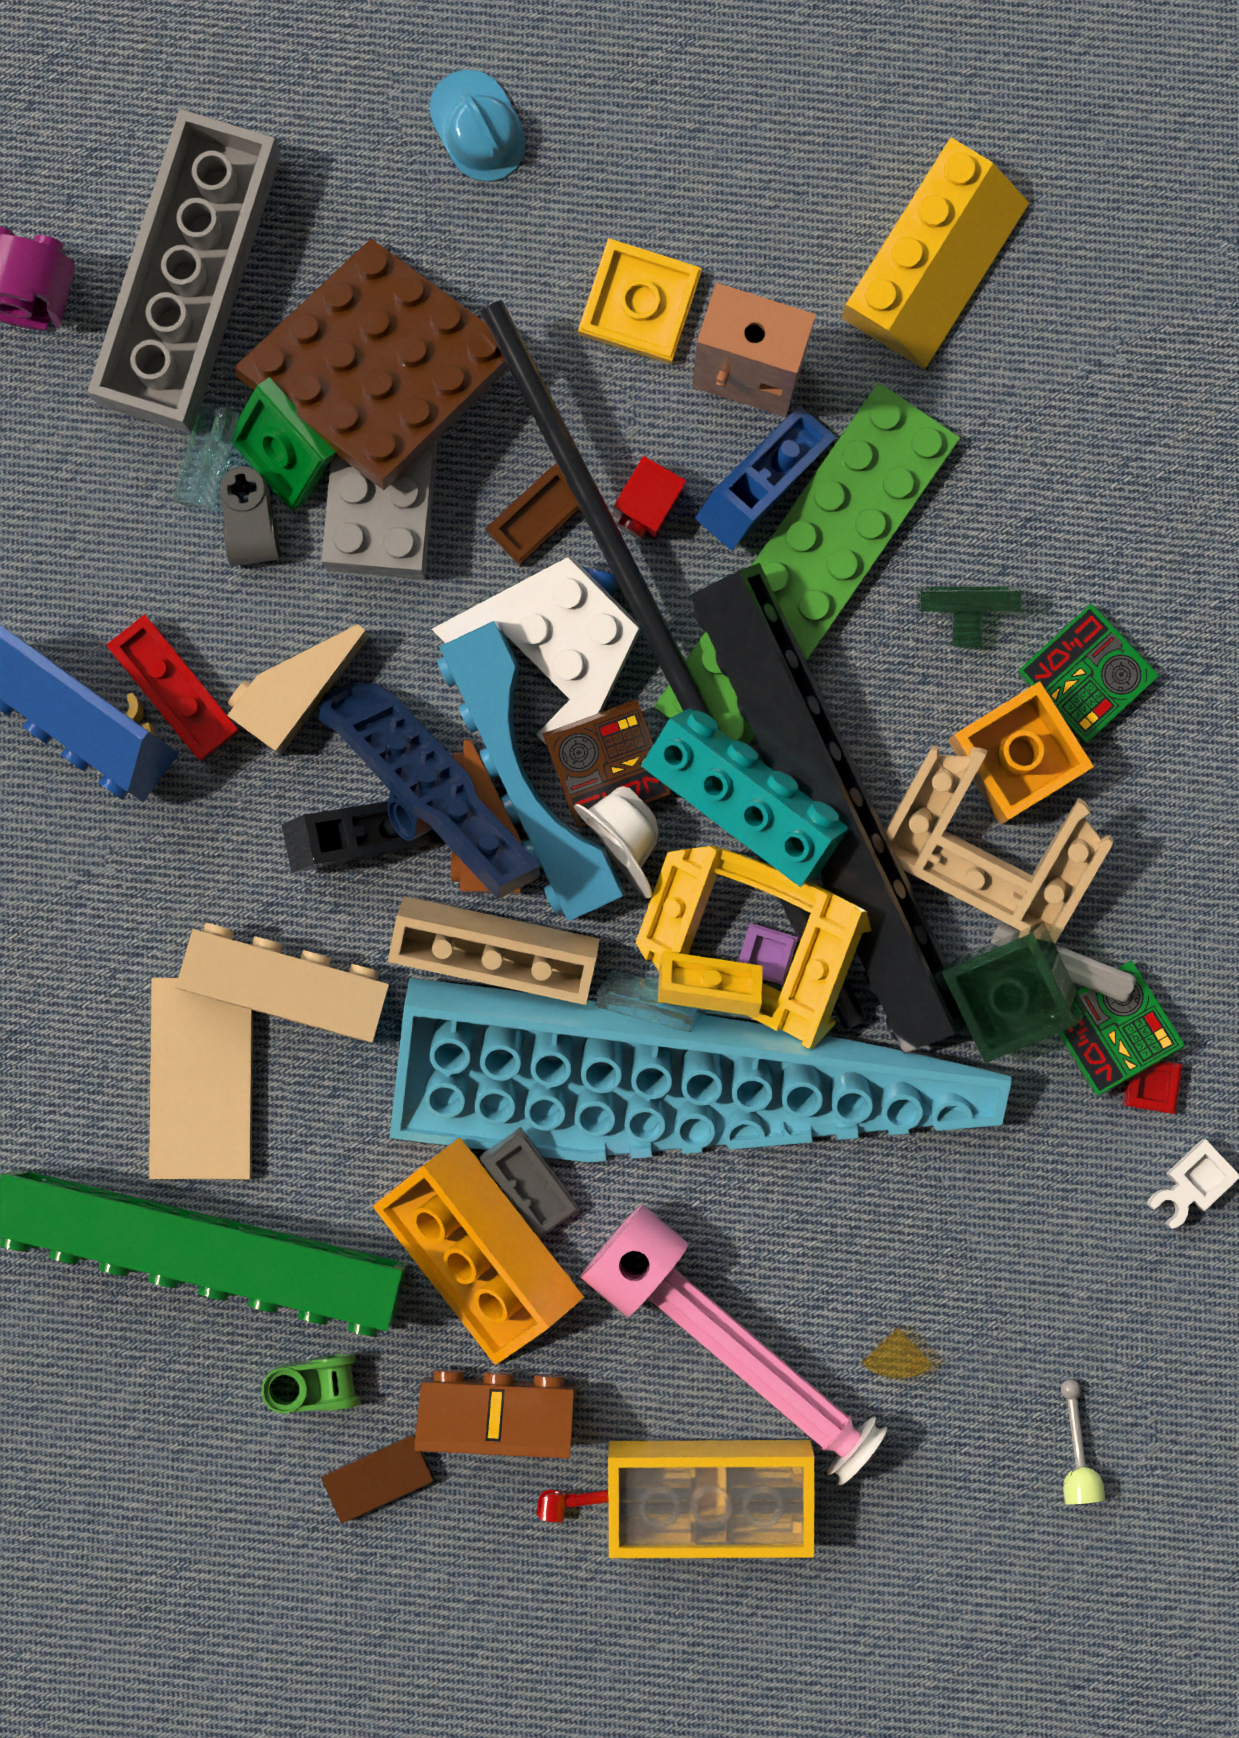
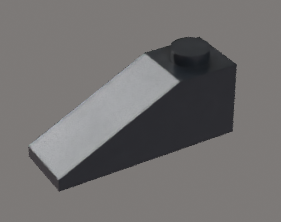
[281,801,445,873]

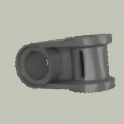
[220,466,281,566]

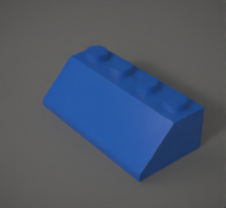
[0,625,179,802]

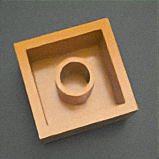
[948,681,1094,825]

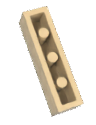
[388,896,600,1005]
[176,923,389,1043]

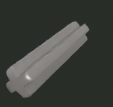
[991,924,1136,1002]

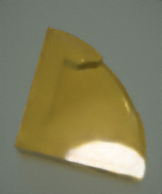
[861,1327,933,1379]

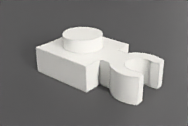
[1147,1139,1239,1229]

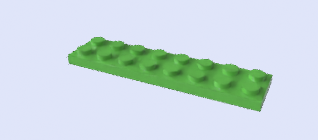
[654,382,960,745]

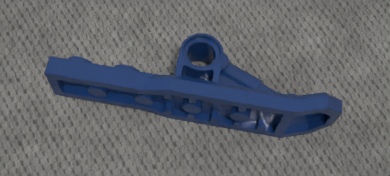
[319,683,541,900]

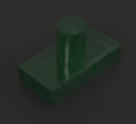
[916,586,1021,648]

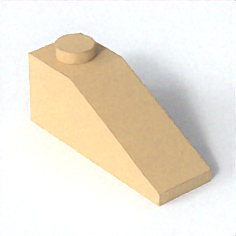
[227,624,370,756]

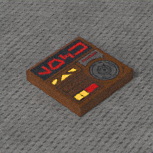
[543,699,670,828]

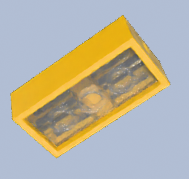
[608,1440,814,1558]

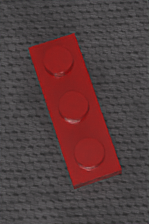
[106,614,241,762]

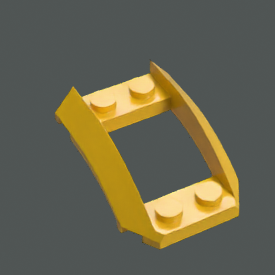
[635,845,872,1049]

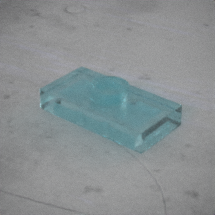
[173,407,240,509]
[595,970,706,1032]

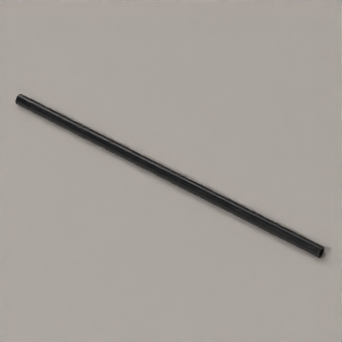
[480,300,867,1030]

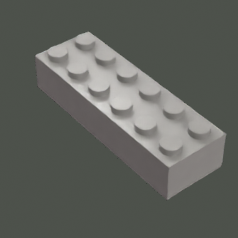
[87,109,282,434]

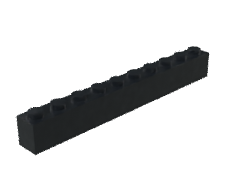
[690,563,973,1053]

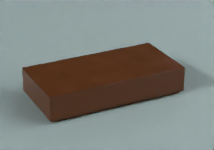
[485,462,580,567]
[321,1433,435,1524]

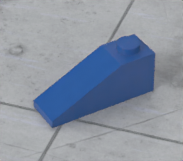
[695,405,836,551]

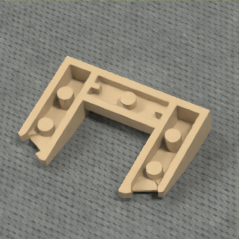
[885,746,1114,947]

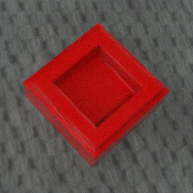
[1123,1061,1183,1114]

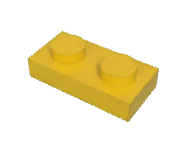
[657,951,763,1017]

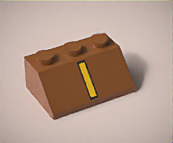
[414,1369,575,1459]

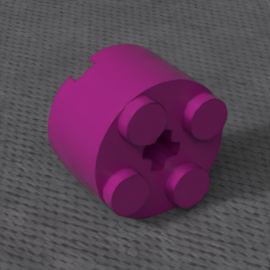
[0,226,75,330]

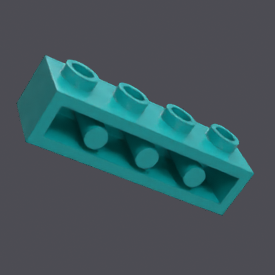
[641,708,849,887]

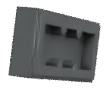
[480,1127,580,1238]

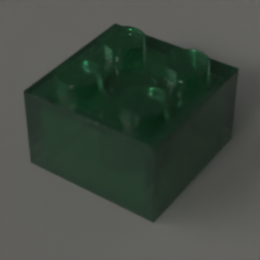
[942,921,1086,1063]

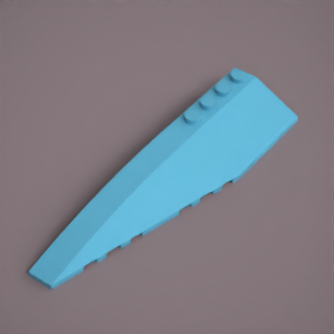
[390,978,1011,1163]

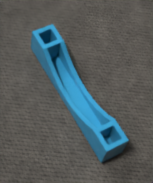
[437,621,626,921]

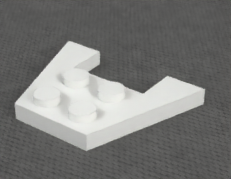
[432,557,641,745]

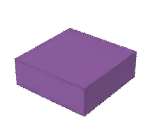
[738,923,798,985]

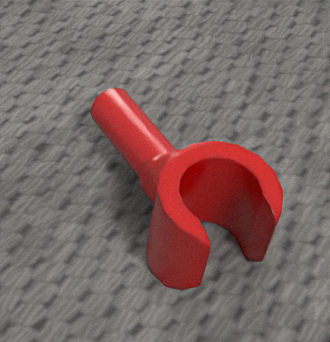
[536,1489,609,1523]

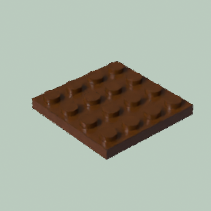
[235,238,509,490]

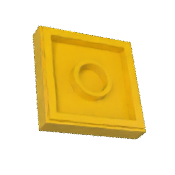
[578,238,702,365]

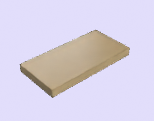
[149,978,254,1179]

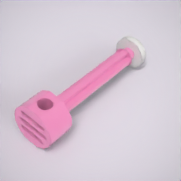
[580,1204,887,1485]

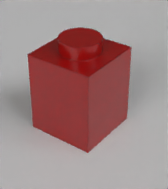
[613,455,687,540]

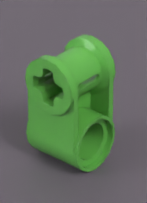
[261,1353,361,1414]

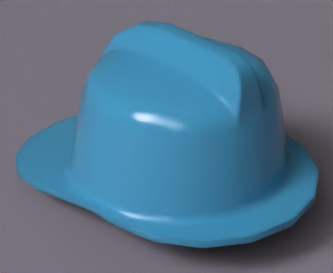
[429,69,526,182]

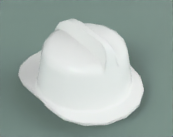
[574,786,658,898]

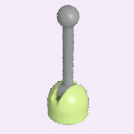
[1061,1379,1106,1504]

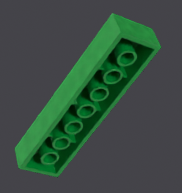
[0,1169,410,1337]

